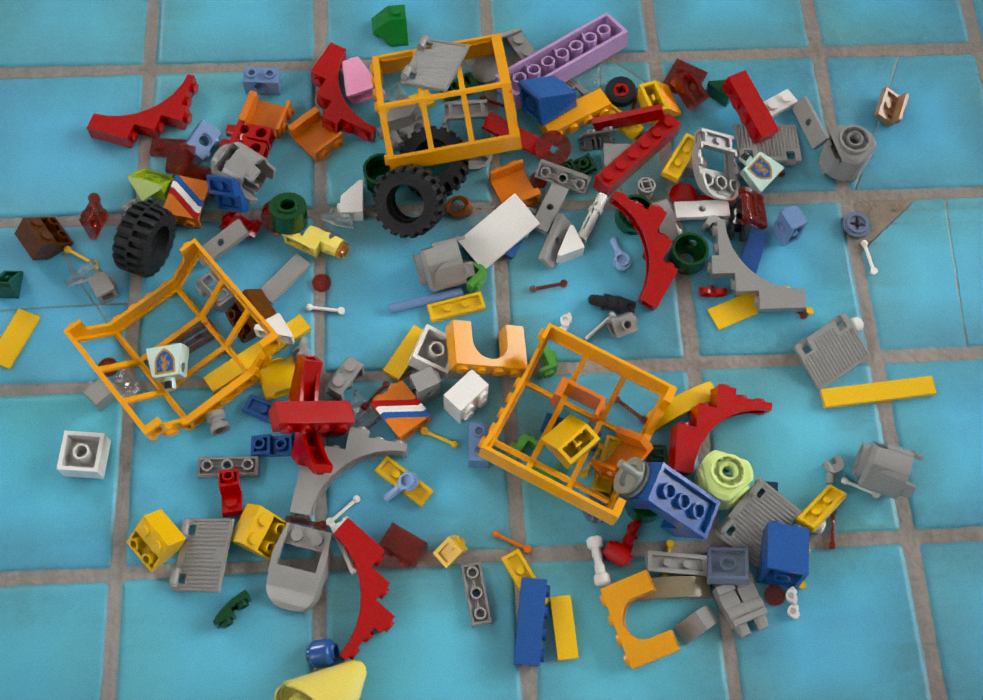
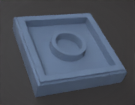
[707,547,750,585]

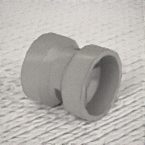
[635,177,656,200]
[205,409,231,436]

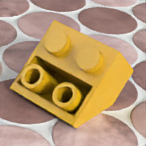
[636,80,682,125]
[541,414,601,470]
[231,503,287,561]
[126,509,186,572]

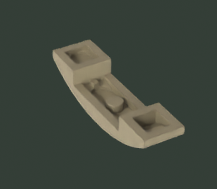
[634,576,712,602]

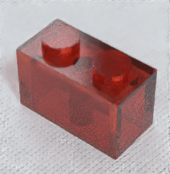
[670,68,709,111]
[379,522,428,568]

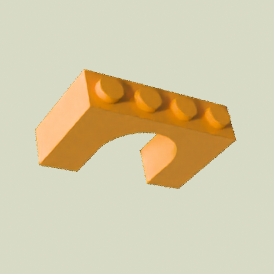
[445,320,528,378]
[599,570,682,670]

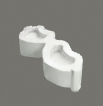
[559,312,572,331]
[785,586,800,620]

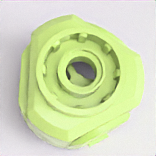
[693,450,753,510]

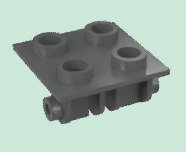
[577,126,619,152]

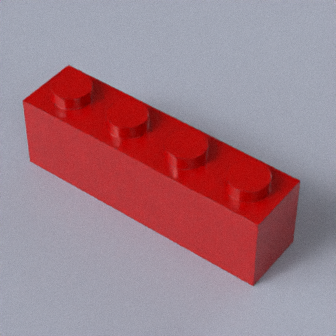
[722,70,779,145]
[268,401,355,434]

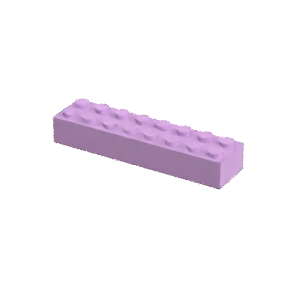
[495,12,628,110]

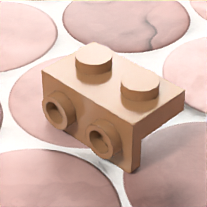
[873,87,909,127]

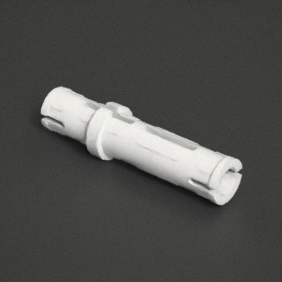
[578,193,608,243]

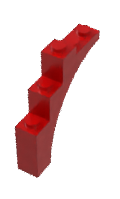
[311,42,376,143]
[87,74,199,148]
[609,191,678,311]
[288,354,333,475]
[668,384,772,477]
[333,518,395,661]

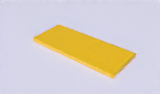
[707,295,759,330]
[0,308,41,369]

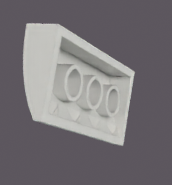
[458,193,540,269]

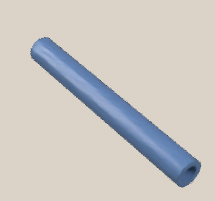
[388,287,463,314]

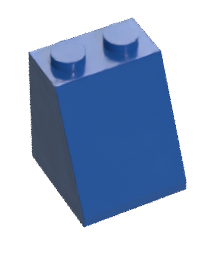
[517,75,577,127]
[756,521,809,589]

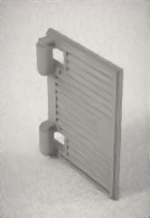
[400,35,470,92]
[733,124,802,166]
[792,313,871,391]
[714,477,802,568]
[169,518,235,593]

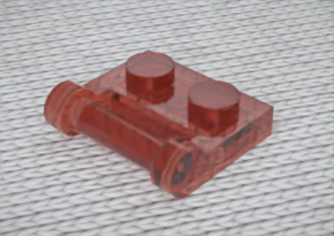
[738,186,768,230]
[79,193,109,240]

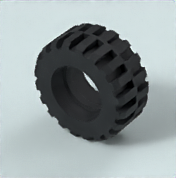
[399,126,469,197]
[372,164,447,238]
[112,201,176,278]

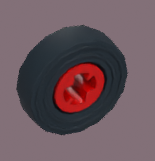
[605,76,636,107]

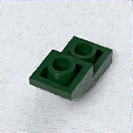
[560,153,598,180]
[213,589,252,629]

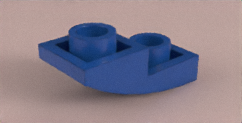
[251,434,295,457]

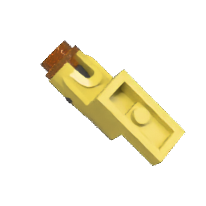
[282,225,350,259]

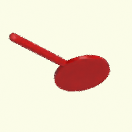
[669,183,730,204]

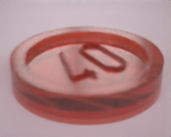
[529,172,547,189]
[312,274,331,292]
[98,358,118,377]
[764,585,785,606]

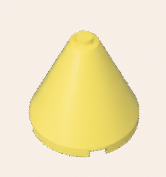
[274,660,367,700]

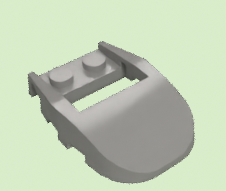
[466,28,536,85]
[443,99,495,170]
[691,127,740,201]
[266,522,335,612]

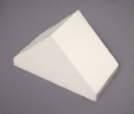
[556,224,585,264]
[254,313,295,345]

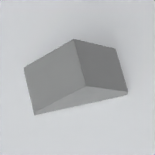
[601,143,631,170]
[674,604,720,645]

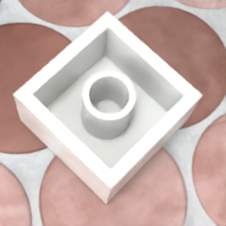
[407,324,449,381]
[444,369,489,424]
[57,430,111,479]

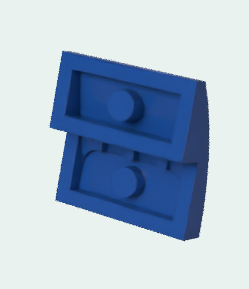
[206,174,249,213]

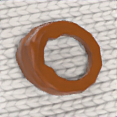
[446,195,473,219]

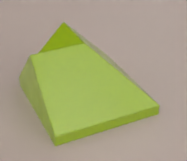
[128,168,174,202]

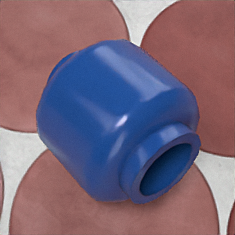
[306,639,339,668]

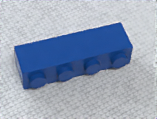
[513,577,550,667]

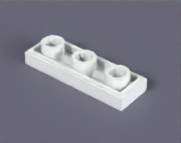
[673,200,730,221]

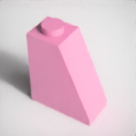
[342,56,386,105]

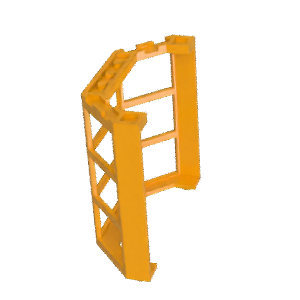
[370,33,522,170]
[63,238,282,442]
[477,323,677,526]

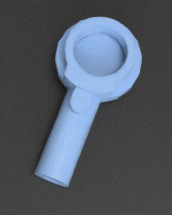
[610,237,631,271]
[383,471,418,502]

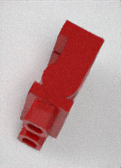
[220,121,275,159]

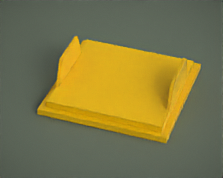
[258,356,296,401]

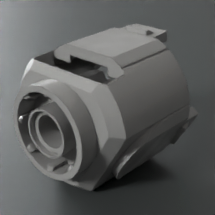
[818,125,876,183]
[210,142,276,204]
[413,235,475,292]
[852,441,924,500]

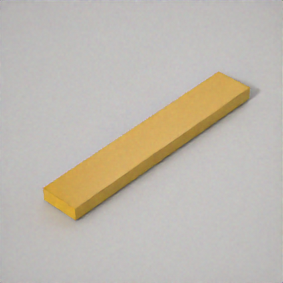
[203,314,312,394]
[819,376,937,409]

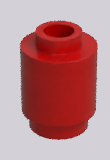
[602,539,634,568]

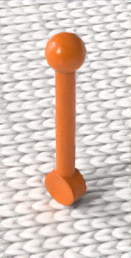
[492,530,531,554]

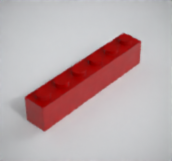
[593,113,681,196]

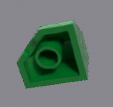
[371,5,409,47]

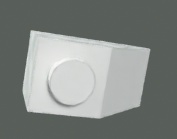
[337,180,364,221]

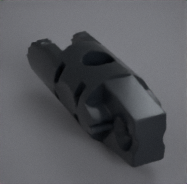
[728,198,746,242]
[587,293,636,313]

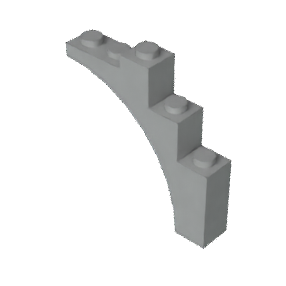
[706,219,806,313]
[290,426,408,521]

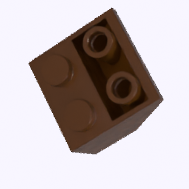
[14,217,74,261]
[225,289,277,343]

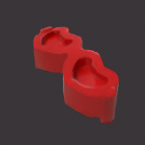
[698,285,727,298]
[622,519,642,550]

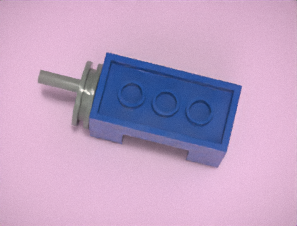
[613,457,721,539]

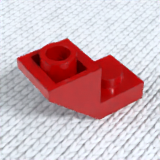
[219,212,263,239]
[218,468,244,518]

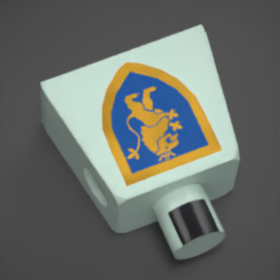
[738,151,784,195]
[146,343,189,391]

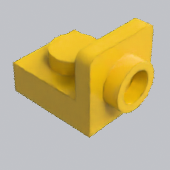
[433,535,468,568]

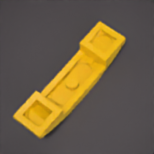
[645,381,714,432]

